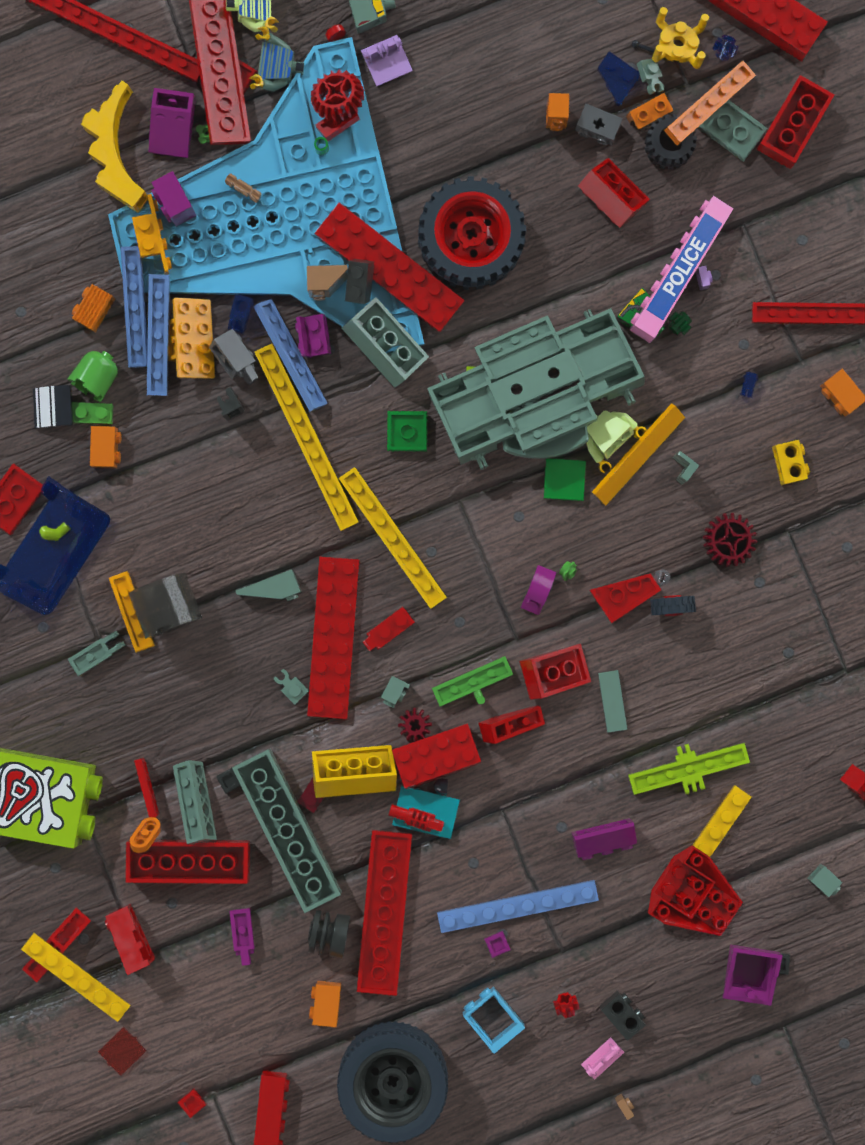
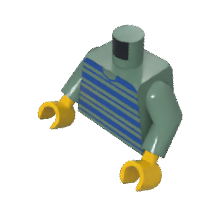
[250,26,305,92]

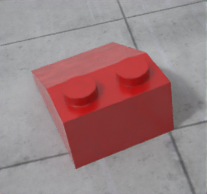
[519,644,591,700]

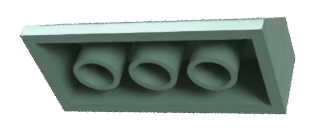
[342,297,429,388]

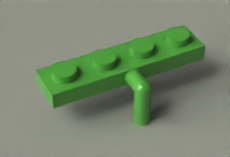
[432,656,513,706]

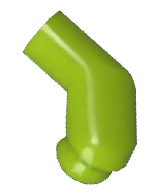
[39,522,71,541]

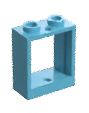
[463,986,525,1054]

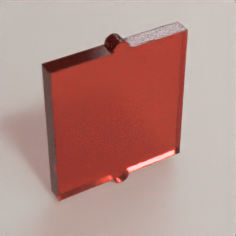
[98,1027,147,1076]

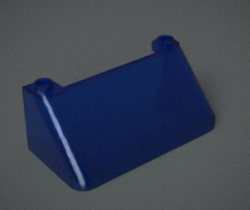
[0,476,110,615]

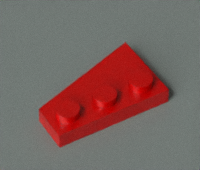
[589,573,661,623]

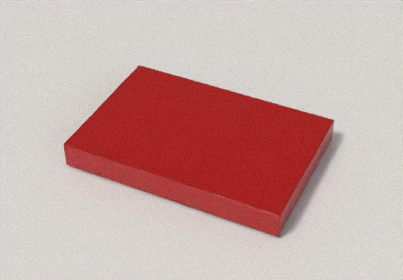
[0,463,46,535]

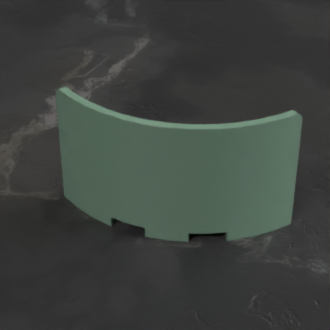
[502,407,589,459]

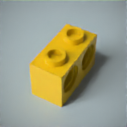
[772,440,810,486]

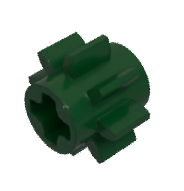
[667,311,692,336]

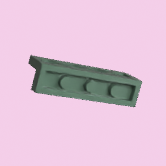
[173,760,217,845]

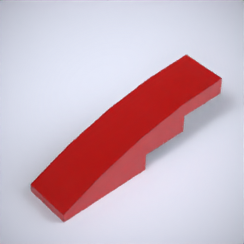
[22,907,91,982]

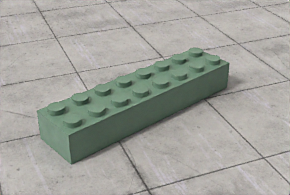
[232,748,342,913]

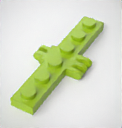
[628,743,750,795]

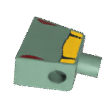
[349,0,396,34]

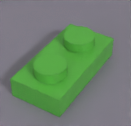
[72,402,113,425]

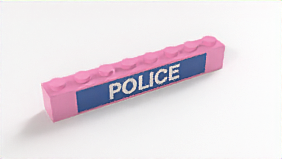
[630,196,733,343]

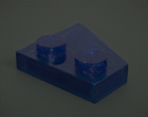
[597,51,640,106]

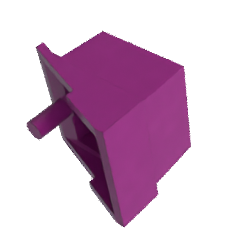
[722,944,782,1006]

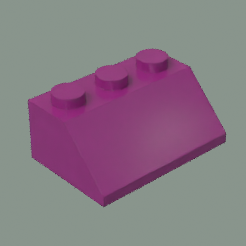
[571,818,637,860]

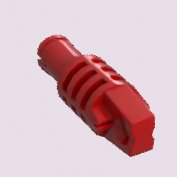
[388,804,444,832]

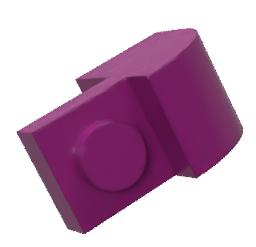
[520,565,556,615]

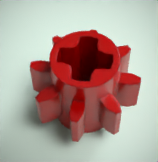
[553,992,579,1018]

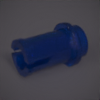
[740,372,759,398]

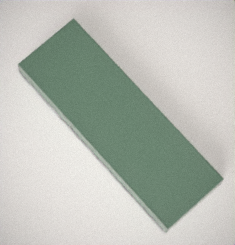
[598,670,627,733]

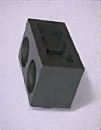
[599,990,646,1041]

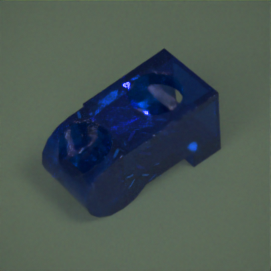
[228,294,255,334]

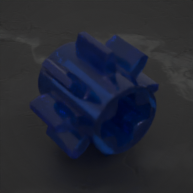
[712,35,739,60]

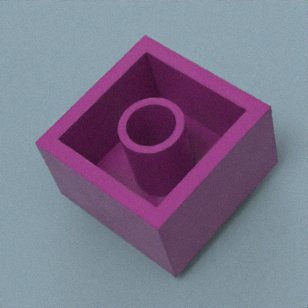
[151,171,197,227]

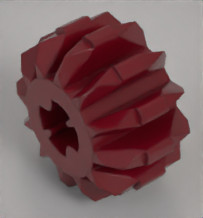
[398,708,432,742]

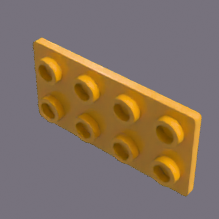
[168,298,215,379]

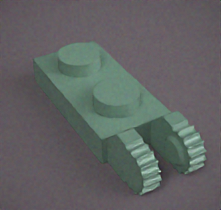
[68,631,126,676]

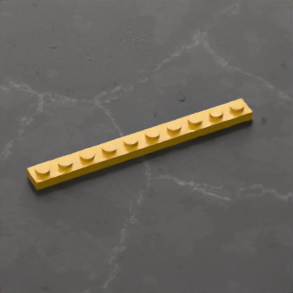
[255,344,359,531]

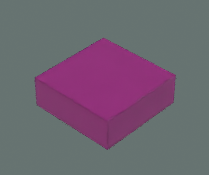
[484,930,511,958]

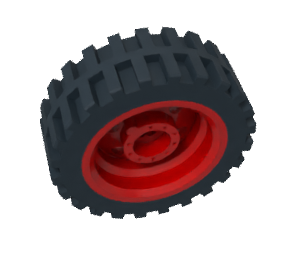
[418,176,526,290]

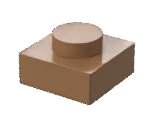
[615,1094,634,1120]

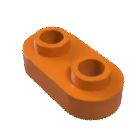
[130,817,161,853]

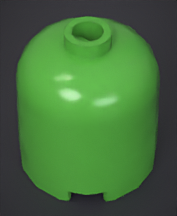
[67,351,118,402]

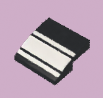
[33,385,73,429]

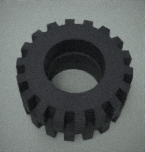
[644,114,697,170]

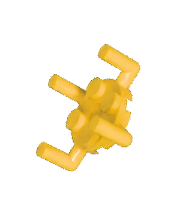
[652,7,709,69]

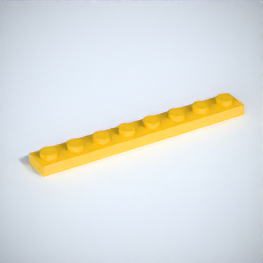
[339,467,447,609]

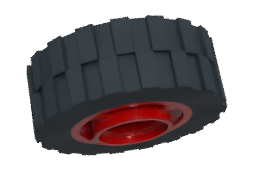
[650,595,696,616]

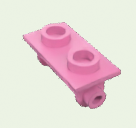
[581,1037,624,1080]

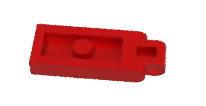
[363,607,415,651]

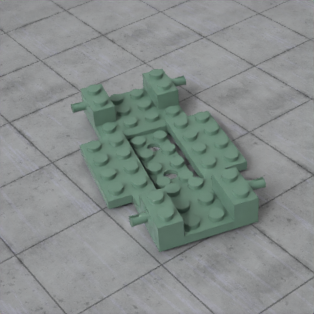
[427,308,645,470]

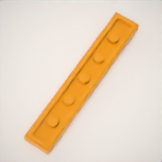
[592,403,685,506]

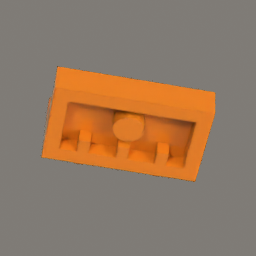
[626,93,673,129]

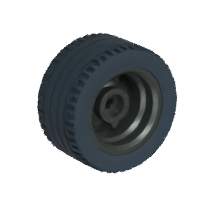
[337,1021,448,1143]

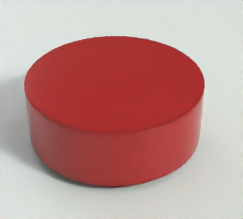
[325,24,346,42]

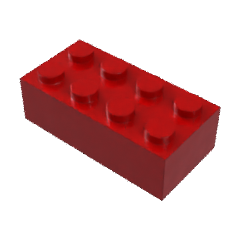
[756,75,835,169]
[392,723,482,790]

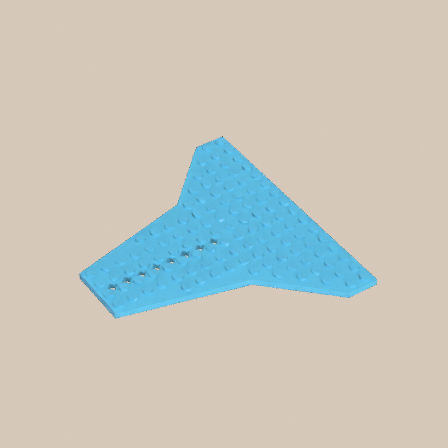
[108,37,424,353]

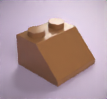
[307,265,348,301]

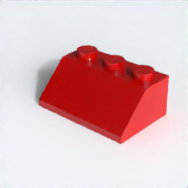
[578,158,650,228]

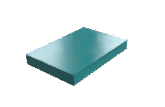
[392,785,460,839]

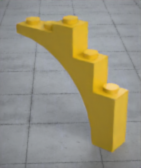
[81,81,148,213]

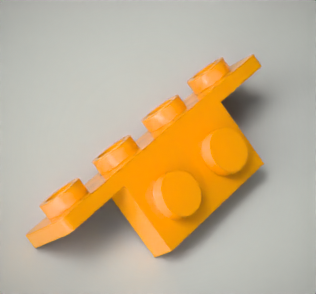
[132,194,172,275]

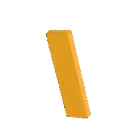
[109,571,155,653]

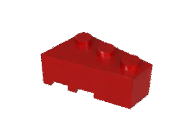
[105,903,155,975]

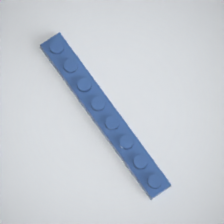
[437,880,599,933]

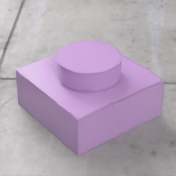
[695,266,712,290]

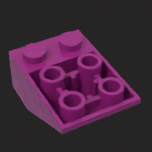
[148,88,197,158]

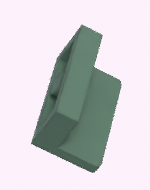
[673,451,699,485]

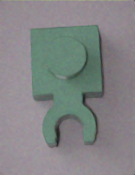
[637,59,664,95]
[274,669,309,705]

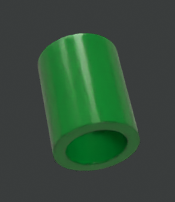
[314,137,329,155]

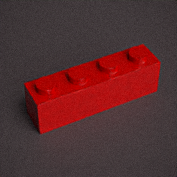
[254,1071,290,1145]

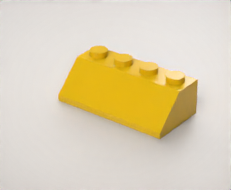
[312,745,397,798]

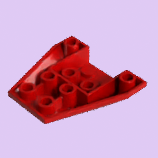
[648,845,743,936]

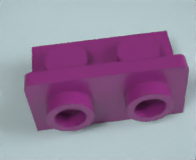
[295,314,331,358]

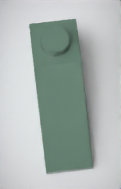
[236,569,301,602]

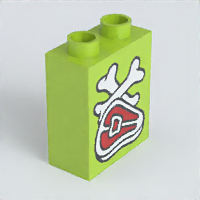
[0,748,103,849]

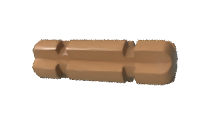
[225,174,262,203]

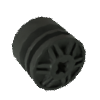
[308,910,350,959]

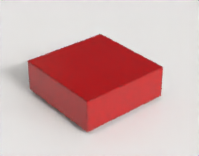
[178,1088,207,1118]

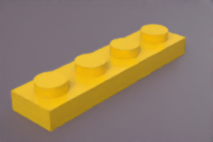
[693,785,752,857]

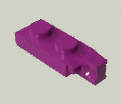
[230,908,255,966]

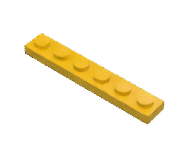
[21,933,131,1022]

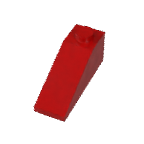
[479,705,545,744]

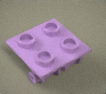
[361,35,413,87]

